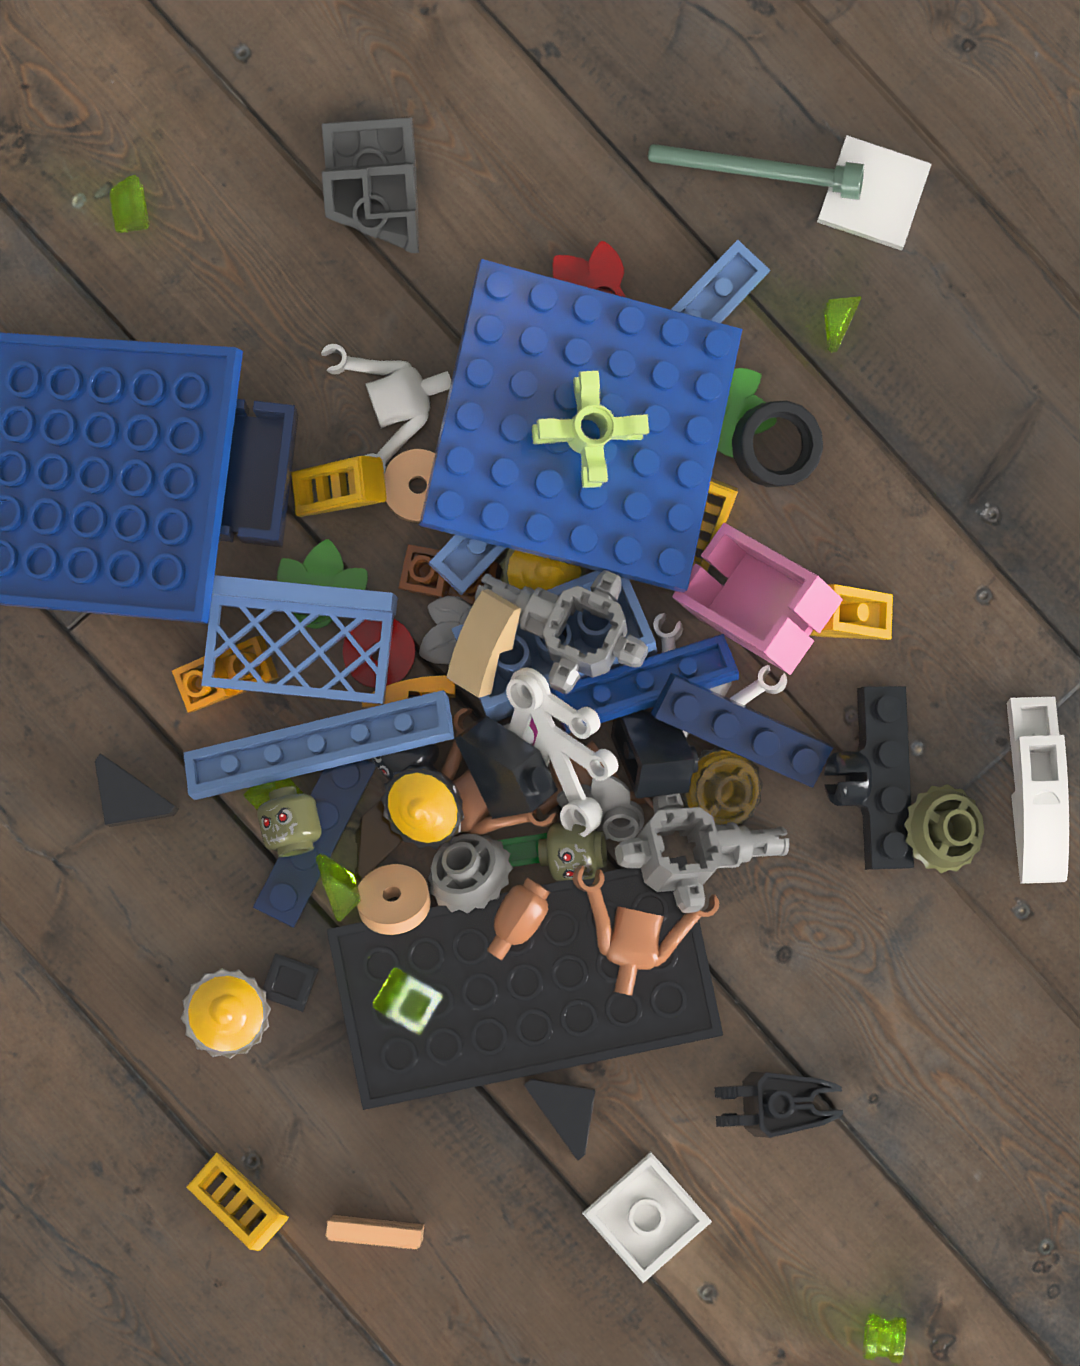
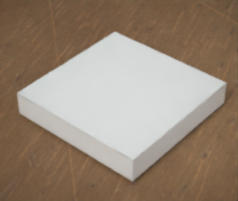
[817,135,931,251]
[582,1151,712,1283]

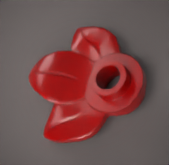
[553,241,625,297]

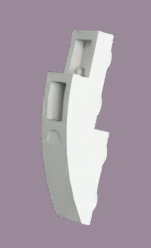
[1007,697,1069,884]

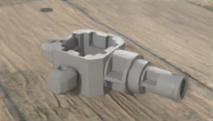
[475,570,648,694]
[615,794,789,913]

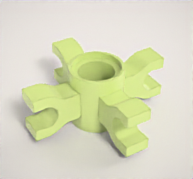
[532,371,649,488]

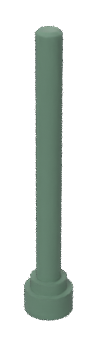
[648,144,865,200]

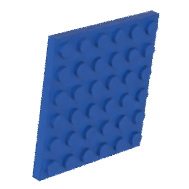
[419,259,743,593]
[0,333,243,623]

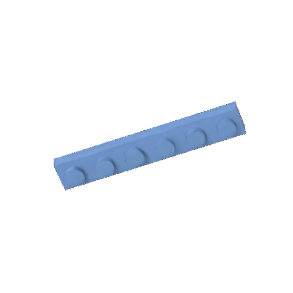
[183,690,455,800]

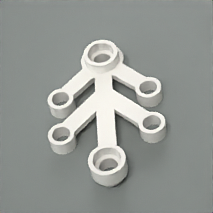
[506,667,618,837]

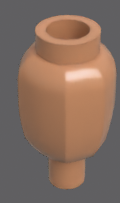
[487,878,550,960]

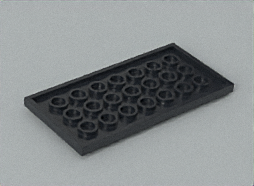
[327,855,723,1110]

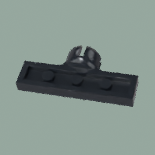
[824,686,914,870]

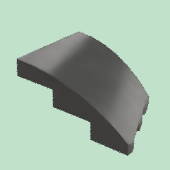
[322,117,419,253]

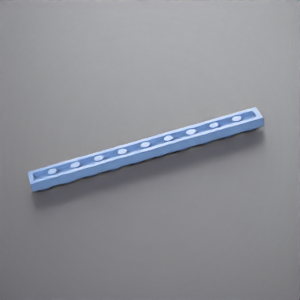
[429,240,770,595]

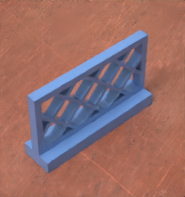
[201,575,398,705]

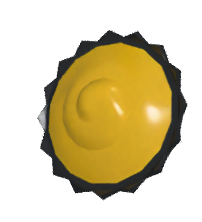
[381,766,465,850]

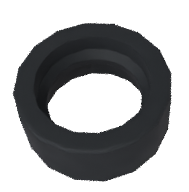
[732,400,823,487]

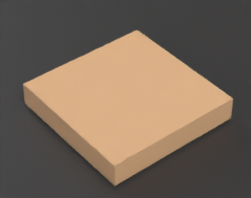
[326,1215,424,1249]

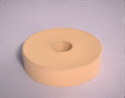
[384,449,435,523]
[356,864,431,935]

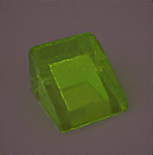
[109,175,150,233]
[823,296,861,352]
[316,853,361,922]
[372,968,443,1035]

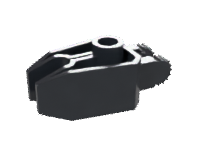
[714,1072,843,1138]

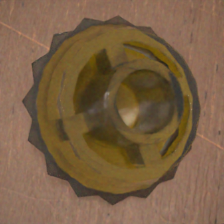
[680,746,763,826]

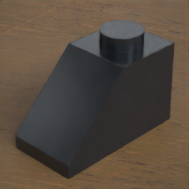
[611,710,698,799]
[454,716,558,819]

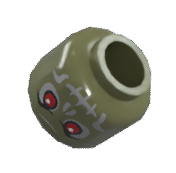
[257,786,322,857]
[538,822,607,881]

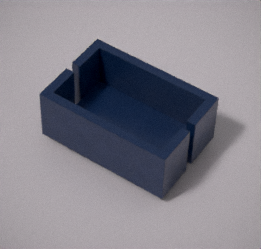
[219,399,299,548]

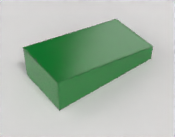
[497,833,547,867]

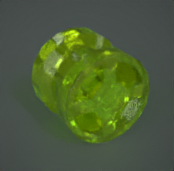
[863,1313,906,1364]

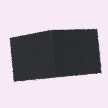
[95,754,179,827]
[524,1078,596,1161]

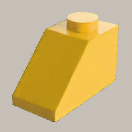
[810,584,893,640]

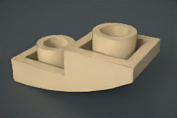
[446,589,521,698]

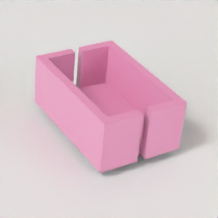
[672,523,843,675]

